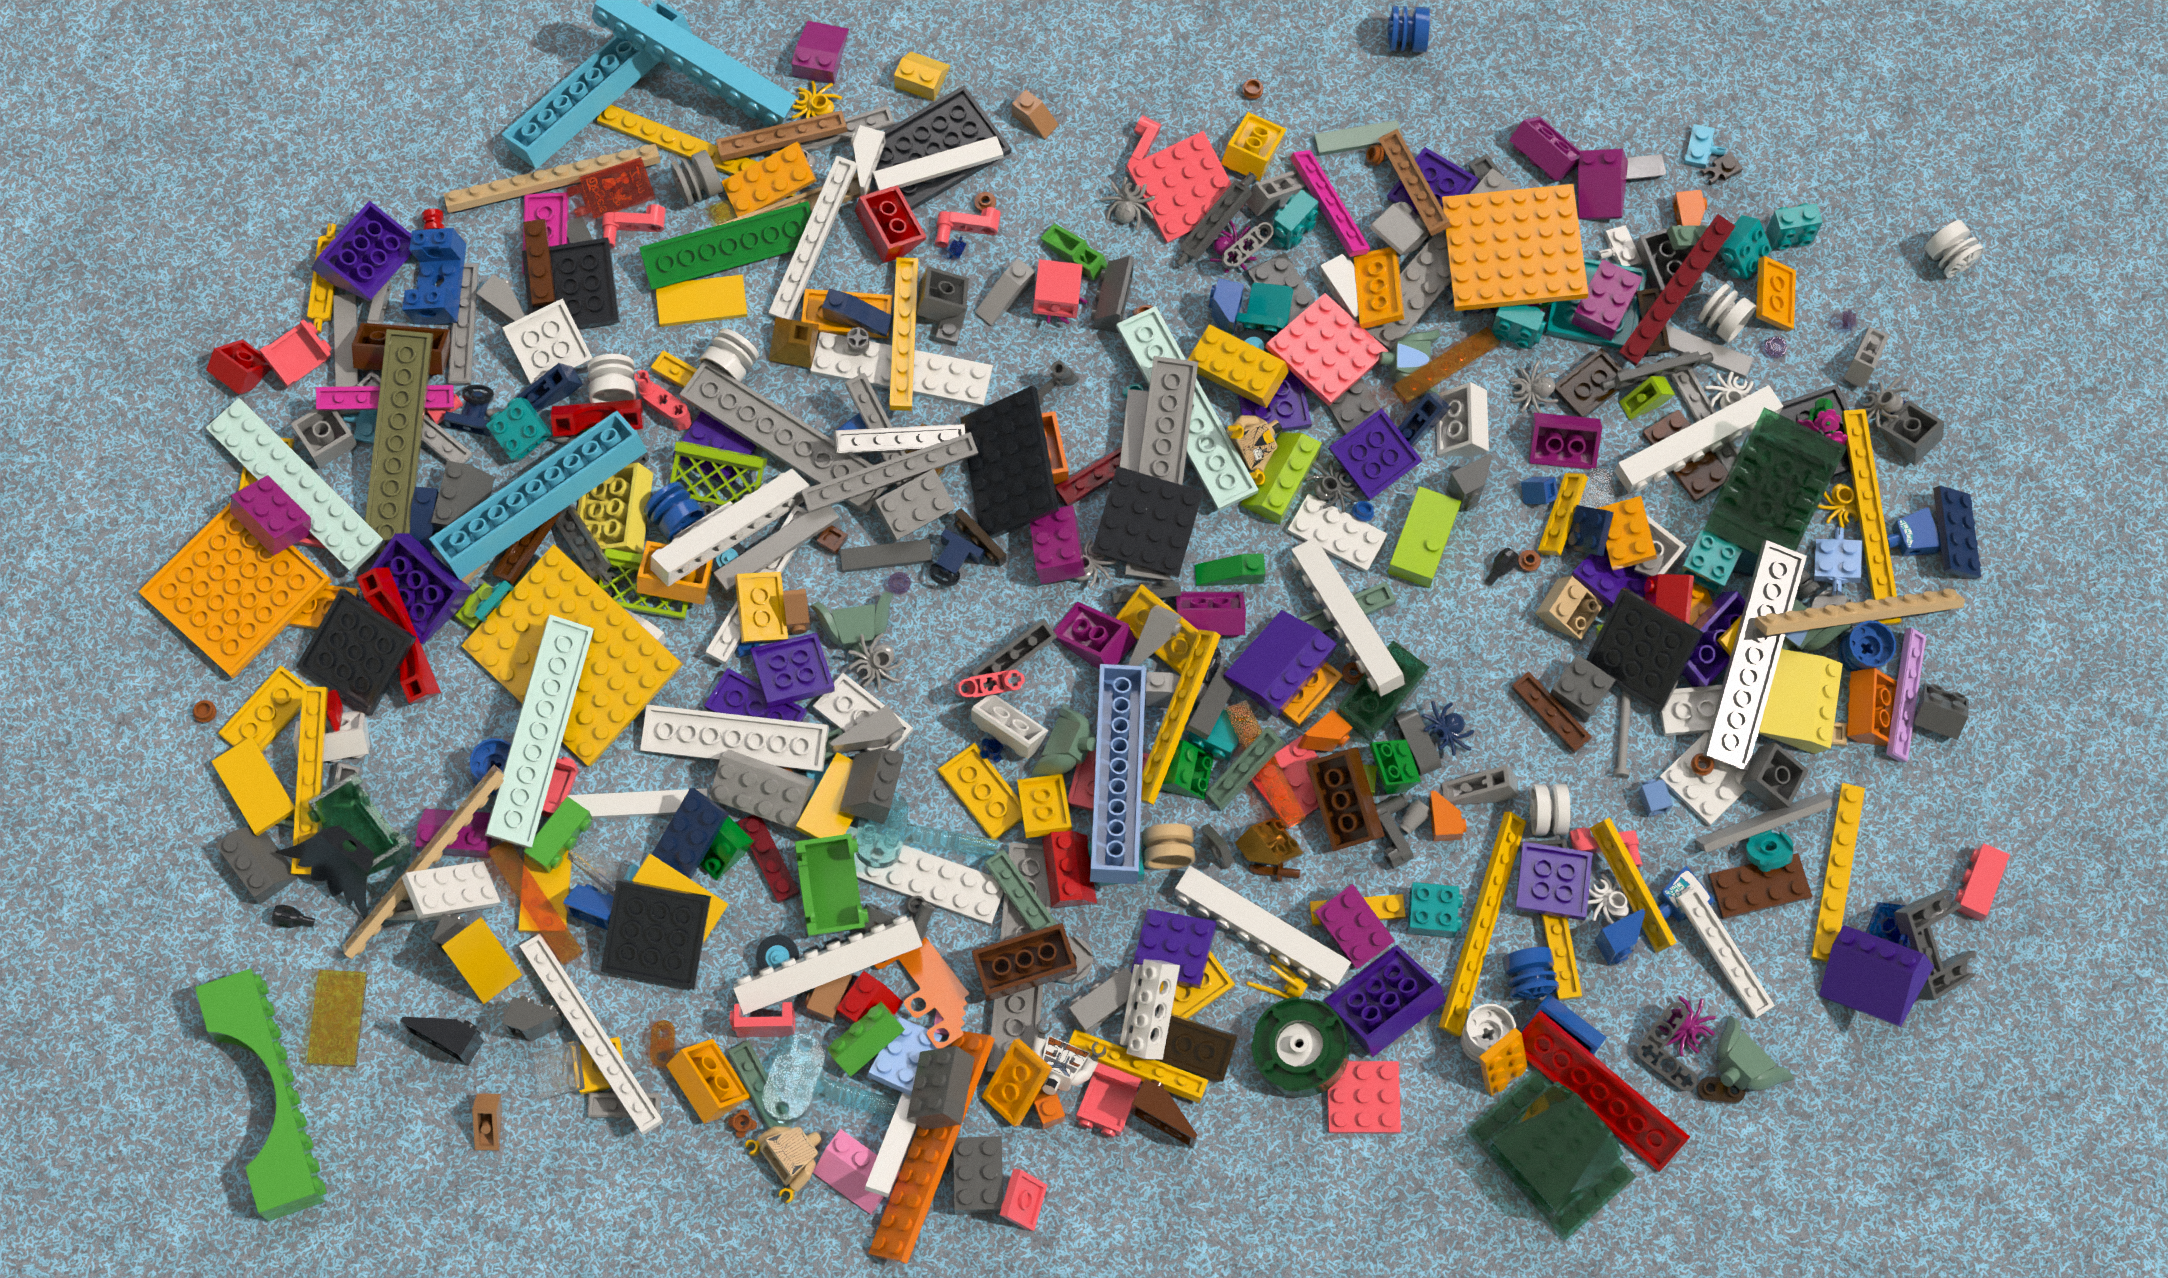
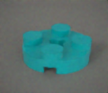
[1746,829,1793,872]

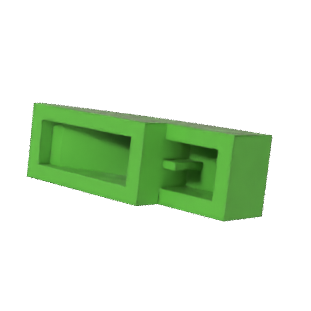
[1040,223,1107,281]

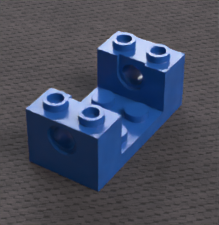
[402,228,466,325]

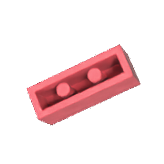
[1954,843,2010,921]

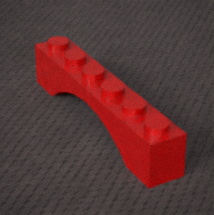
[356,567,441,704]

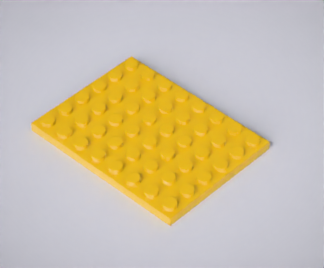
[461,544,684,767]

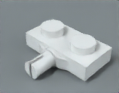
[1597,225,1642,267]

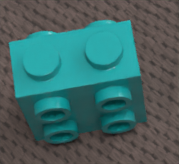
[1271,189,1319,251]
[1766,203,1823,250]
[1719,215,1772,280]
[1491,305,1546,349]
[486,397,553,462]
[1678,529,1742,595]
[1407,882,1463,938]

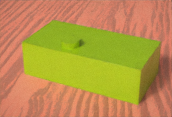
[1387,486,1462,588]

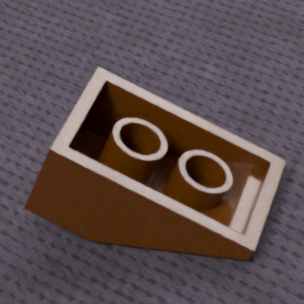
[1130,1079,1198,1148]

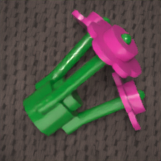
[1793,398,1848,448]

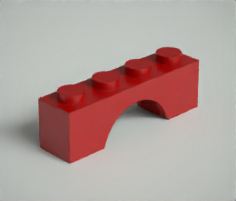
[550,399,644,437]

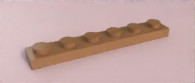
[716,110,848,161]
[1378,129,1451,236]

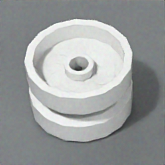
[1530,784,1570,835]

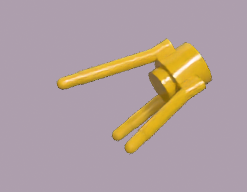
[1246,954,1308,999]

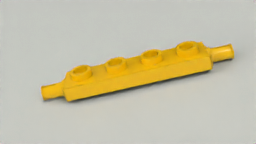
[307,223,337,334]

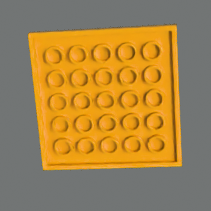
[1442,184,1588,311]
[138,502,332,679]

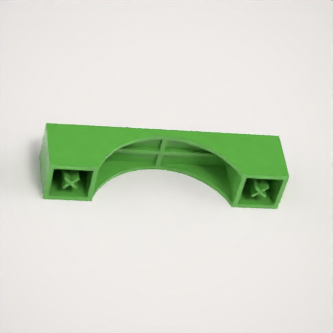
[195,968,327,1222]

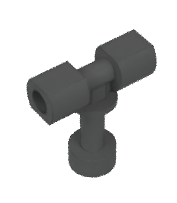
[1037,360,1079,405]

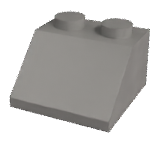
[1369,201,1430,255]

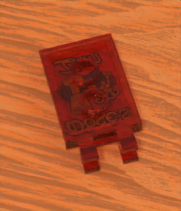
[566,157,656,219]

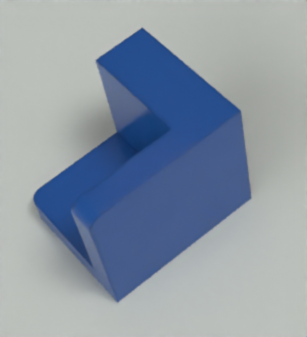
[1521,476,1558,504]

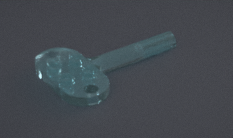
[855,791,998,869]
[762,1033,899,1124]

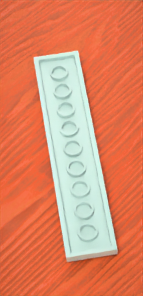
[1116,306,1258,511]
[206,398,386,573]
[485,615,594,848]

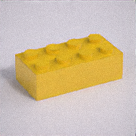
[1188,324,1289,408]

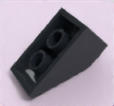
[400,1017,484,1066]

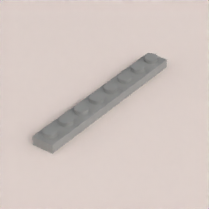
[801,432,978,513]

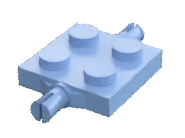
[1814,527,1862,596]

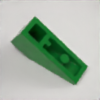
[1195,553,1265,586]

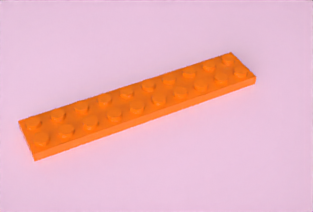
[868,1031,995,1264]

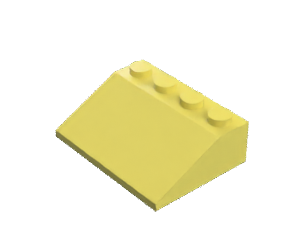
[571,462,653,555]
[1758,649,1843,754]

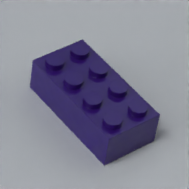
[1682,591,1746,687]

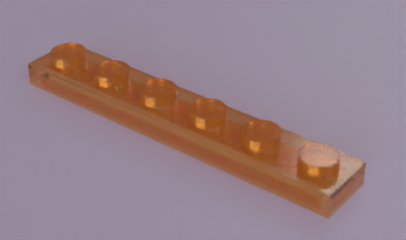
[1226,700,1306,830]

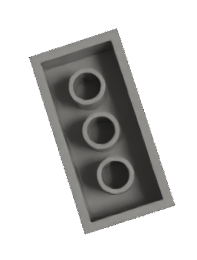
[709,750,815,830]

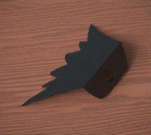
[275,825,374,920]

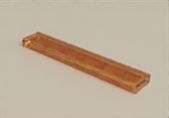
[1391,326,1501,405]
[488,841,584,966]

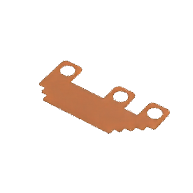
[874,937,969,1049]

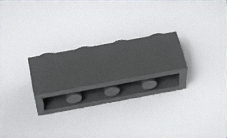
[967,618,1057,688]

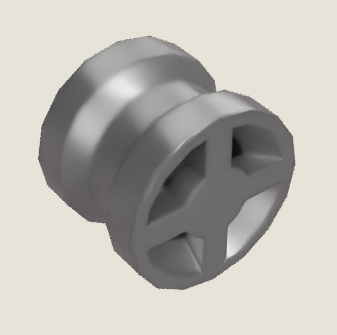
[847,327,870,355]

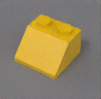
[894,51,950,101]

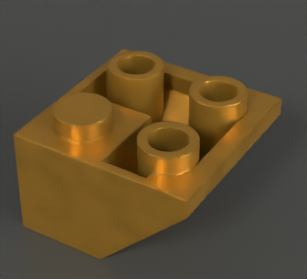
[768,317,819,368]
[1235,817,1303,865]

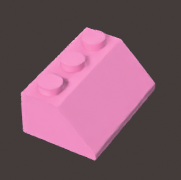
[813,1129,899,1215]

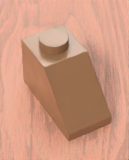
[1012,89,1059,140]
[783,589,811,634]
[805,974,853,1023]
[472,1093,502,1151]

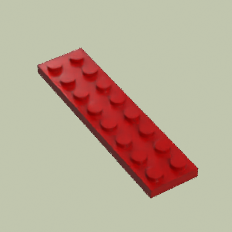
[1521,1010,1690,1172]

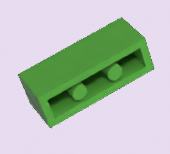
[524,796,592,873]
[827,1002,905,1077]

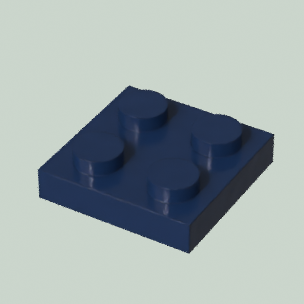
[1566,505,1614,556]

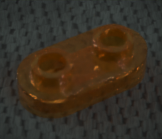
[650,1020,676,1069]

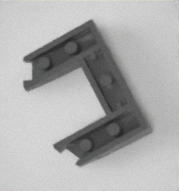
[1894,889,1976,1000]

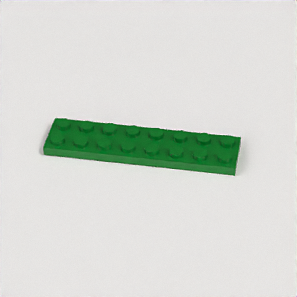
[639,201,812,290]

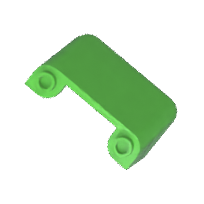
[795,833,869,938]

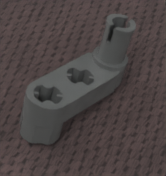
[1375,793,1414,869]
[862,902,935,941]

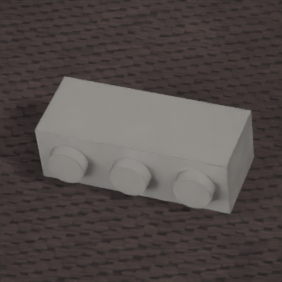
[1069,967,1141,1034]

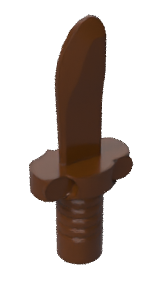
[1249,863,1300,882]

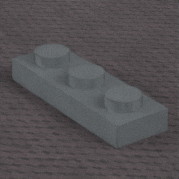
[1111,580,1181,603]

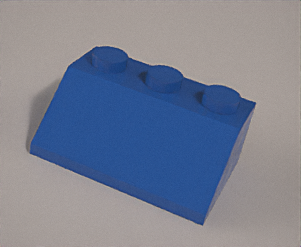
[1520,994,1607,1055]

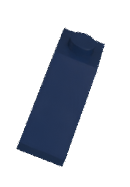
[822,288,893,337]
[515,363,583,412]
[1398,392,1451,447]
[410,487,439,553]

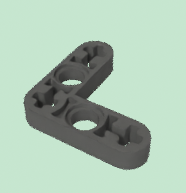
[1637,1002,1698,1091]

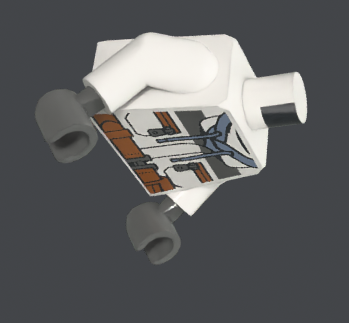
[1032,1020,1106,1095]

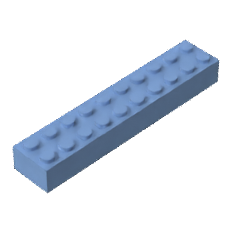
[1090,664,1146,884]

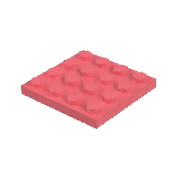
[1127,131,1243,244]
[1265,293,1389,406]

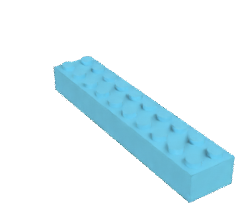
[501,0,692,169]
[591,0,797,127]
[429,411,648,580]

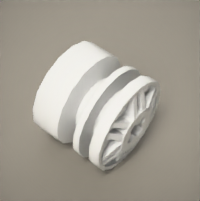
[1924,220,1985,278]
[1698,284,1757,343]
[699,328,759,382]
[587,354,636,403]
[1461,1004,1516,1063]

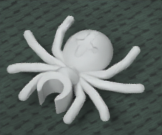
[1705,372,1753,409]
[1588,874,1629,924]

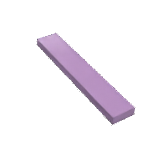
[1886,627,1926,762]

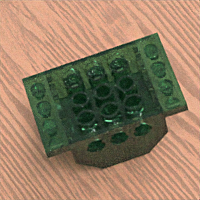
[1703,407,1847,556]
[1466,1069,1636,1241]

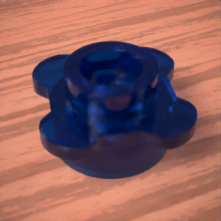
[948,236,966,259]
[979,738,1003,763]

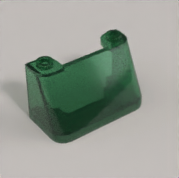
[307,772,411,876]

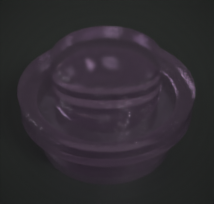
[1842,309,1856,331]
[1765,336,1787,358]
[888,572,911,594]

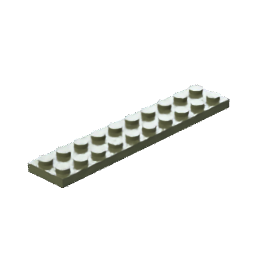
[365,329,433,554]

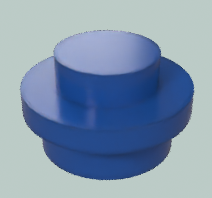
[1352,501,1374,522]

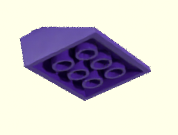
[311,200,412,301]
[358,533,473,644]
[1224,610,1337,718]
[1819,925,1934,1027]
[1324,945,1446,1057]

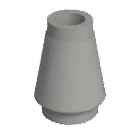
[1398,799,1431,835]

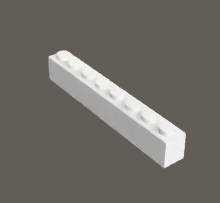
[1614,385,1783,493]
[650,469,810,586]
[1291,537,1405,697]
[1175,866,1351,991]
[733,915,922,1014]

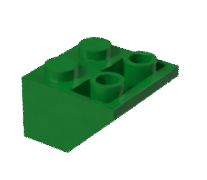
[1369,739,1421,794]
[1161,740,1214,800]
[700,816,754,881]

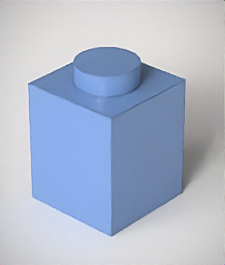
[1638,779,1673,817]

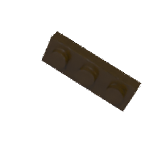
[1636,288,1670,355]
[954,508,1007,567]

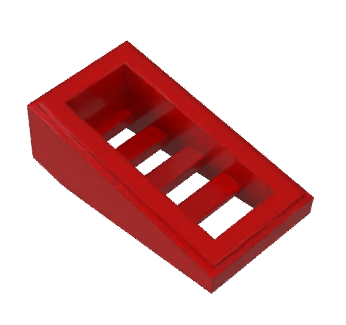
[326,690,343,732]

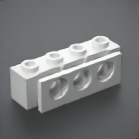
[1120,959,1180,1059]

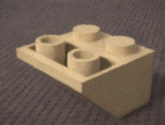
[1535,576,1604,640]

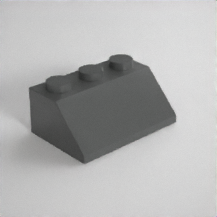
[1090,256,1134,333]
[431,461,495,532]
[839,748,905,824]
[215,826,299,905]

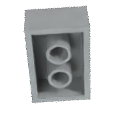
[872,469,956,542]

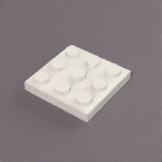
[502,298,592,384]
[1658,731,1747,826]

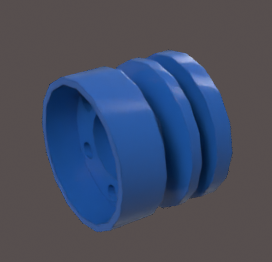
[1387,6,1430,52]
[644,482,705,542]
[1838,620,1896,673]
[470,738,511,796]
[1502,947,1559,1000]

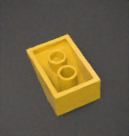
[1221,112,1287,182]

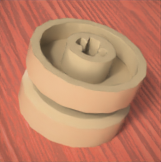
[1142,823,1195,870]

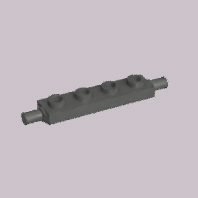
[1175,172,1257,267]
[1600,351,1713,391]
[555,505,612,585]

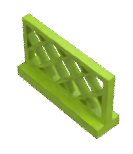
[670,441,767,505]
[599,548,689,620]

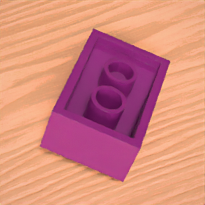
[791,21,849,84]
[1578,148,1628,220]
[1053,602,1136,669]

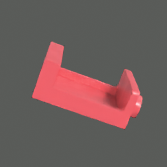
[1033,259,1082,318]
[260,319,332,389]
[541,757,579,818]
[730,1002,795,1038]
[1076,1063,1142,1138]

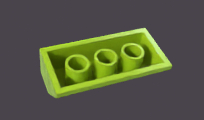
[1240,432,1322,525]

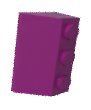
[1509,116,1580,181]
[1529,412,1602,470]
[1176,591,1246,637]
[415,808,492,858]

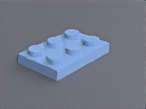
[868,1017,942,1096]

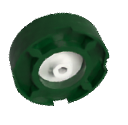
[1251,997,1350,1097]

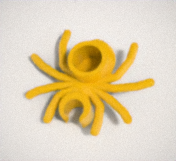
[791,81,842,119]
[1815,483,1858,528]

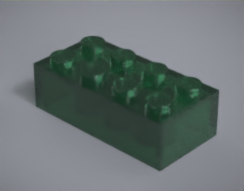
[1336,640,1430,743]

